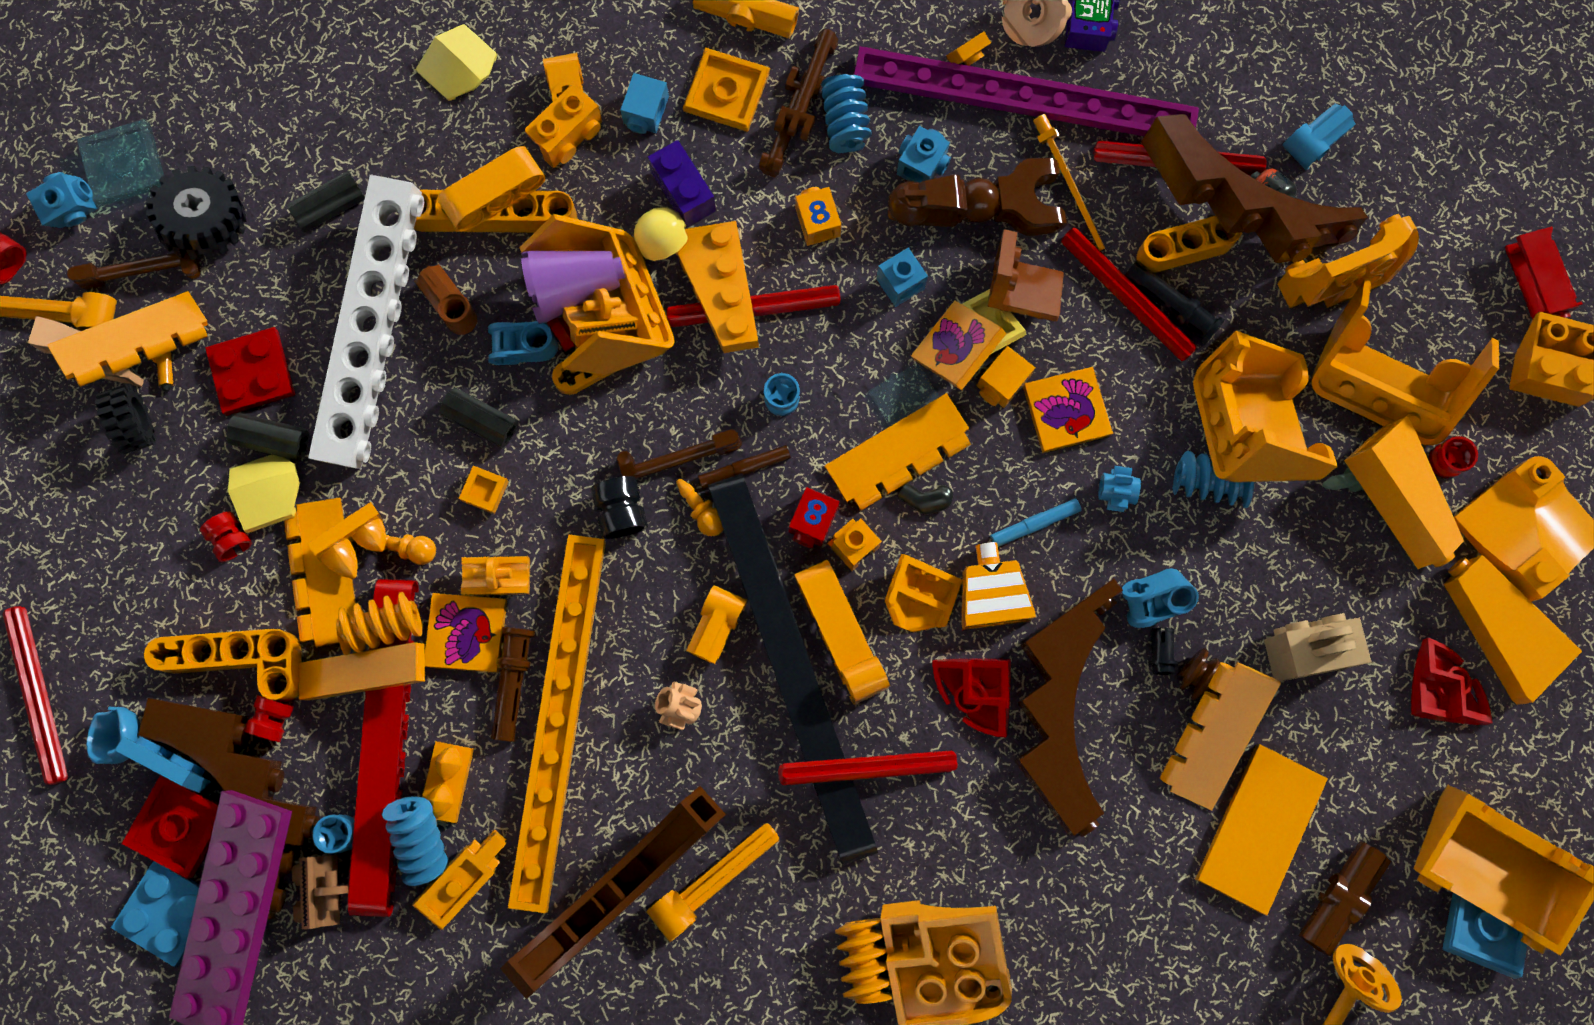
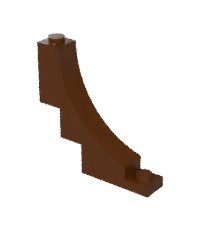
[1015,579,1123,837]

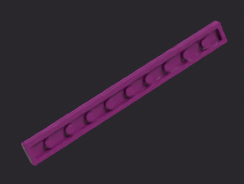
[854,46,1199,136]

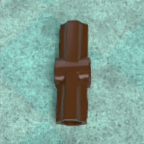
[1298,842,1391,956]

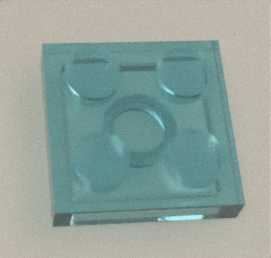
[77,119,164,207]

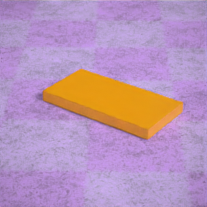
[1195,744,1328,915]

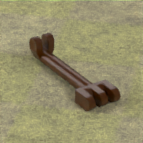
[774,29,838,141]
[759,66,825,177]
[67,253,201,289]
[617,429,742,479]

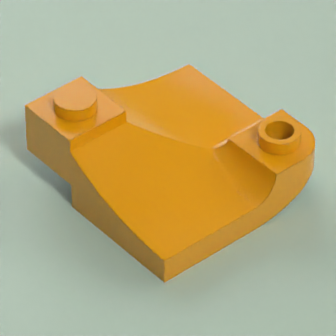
[1277,214,1419,308]
[1453,456,1594,602]
[880,900,1012,1025]

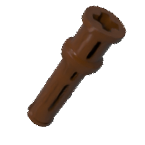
[490,627,535,742]

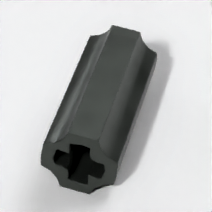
[287,171,365,233]
[439,387,519,449]
[226,413,310,461]

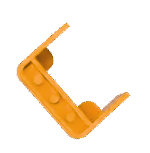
[519,214,674,375]
[1312,279,1499,445]

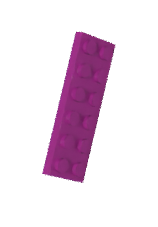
[169,790,292,1025]

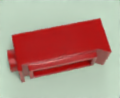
[1505,226,1583,320]

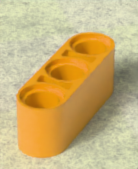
[438,146,545,232]
[1136,216,1242,272]

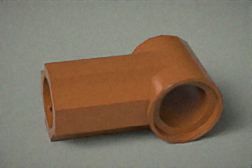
[414,264,477,335]

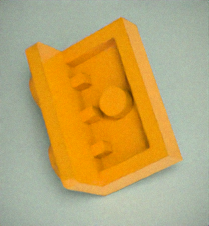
[525,84,602,168]

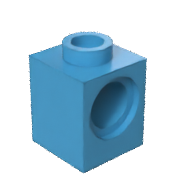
[620,73,669,134]
[876,247,928,307]

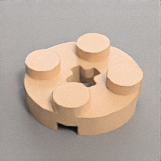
[1002,0,1072,47]

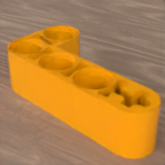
[794,560,890,705]
[144,629,302,702]

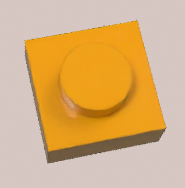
[946,31,991,66]
[458,466,509,514]

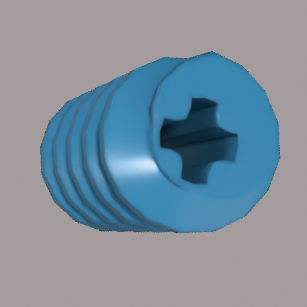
[820,74,872,153]
[1173,451,1255,508]
[382,796,448,886]

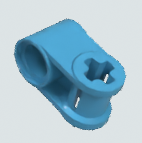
[488,321,559,365]
[1122,568,1199,628]

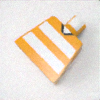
[961,542,1036,630]

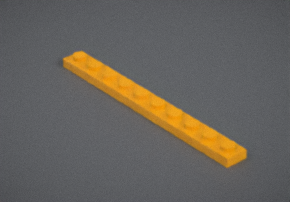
[508,534,606,913]

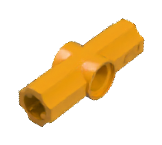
[693,0,799,39]

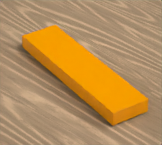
[299,642,425,701]

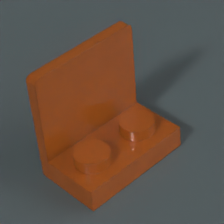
[987,229,1064,322]

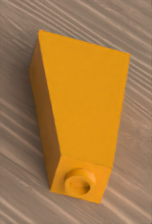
[1344,416,1464,569]
[1444,555,1582,705]

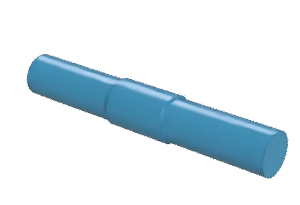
[990,498,1081,547]

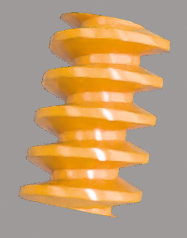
[336,592,422,656]
[835,918,892,1004]

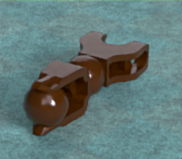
[888,158,1067,236]

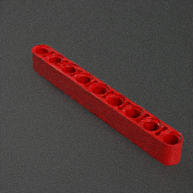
[348,579,419,917]

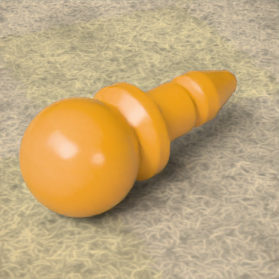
[676,479,724,537]
[384,534,436,565]

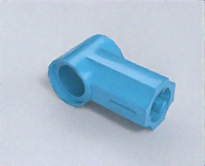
[1282,103,1356,170]

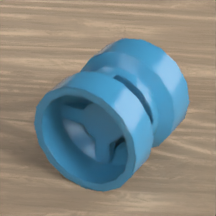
[764,373,800,416]
[313,814,355,854]

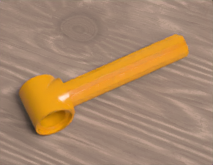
[0,292,117,331]
[646,823,779,943]

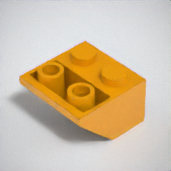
[1509,312,1594,407]

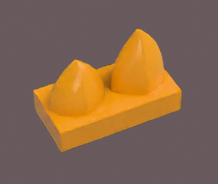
[307,502,386,579]
[422,741,474,823]

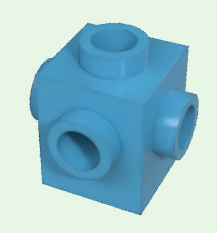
[897,126,951,183]
[26,172,97,228]

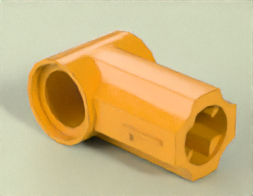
[686,585,748,665]

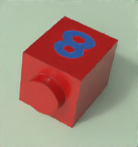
[789,487,840,548]

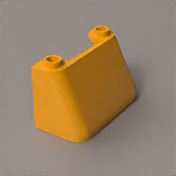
[1193,331,1338,482]
[1413,784,1594,956]

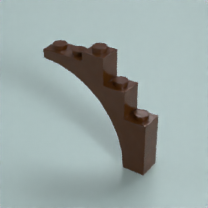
[1141,114,1368,263]
[138,698,319,920]
[500,786,726,1000]

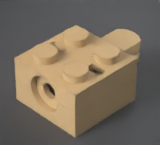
[1264,613,1372,682]

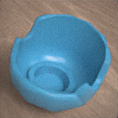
[86,706,140,764]

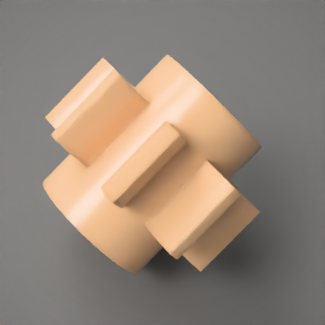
[655,681,702,730]

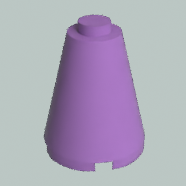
[521,251,625,324]

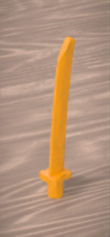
[1033,114,1105,251]

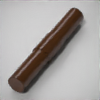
[698,445,791,489]

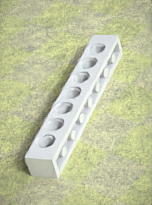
[308,175,424,470]

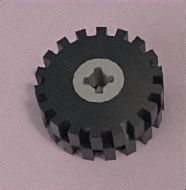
[146,166,247,260]

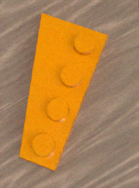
[676,221,759,353]

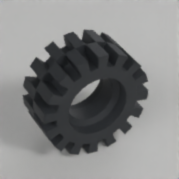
[95,383,156,455]

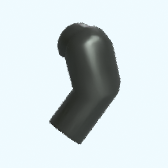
[897,483,954,515]

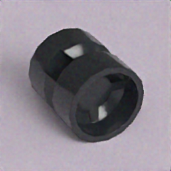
[590,476,648,539]

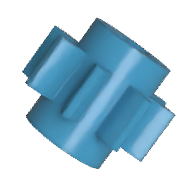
[1098,466,1141,512]

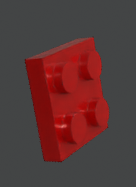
[205,327,295,416]
[121,775,219,879]

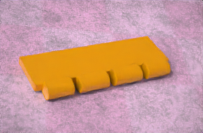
[47,291,208,387]
[824,393,971,511]
[284,497,356,647]
[1160,662,1281,811]

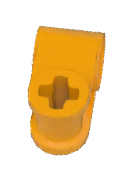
[543,52,584,101]

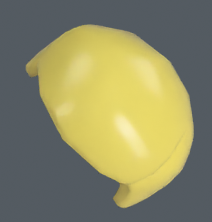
[634,207,688,261]

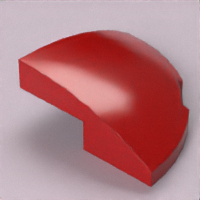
[1411,638,1493,725]
[932,658,1011,738]

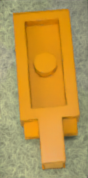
[412,829,506,930]

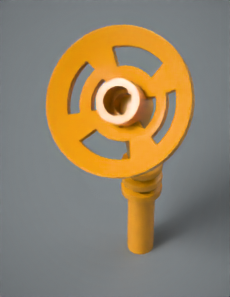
[1323,944,1402,1025]

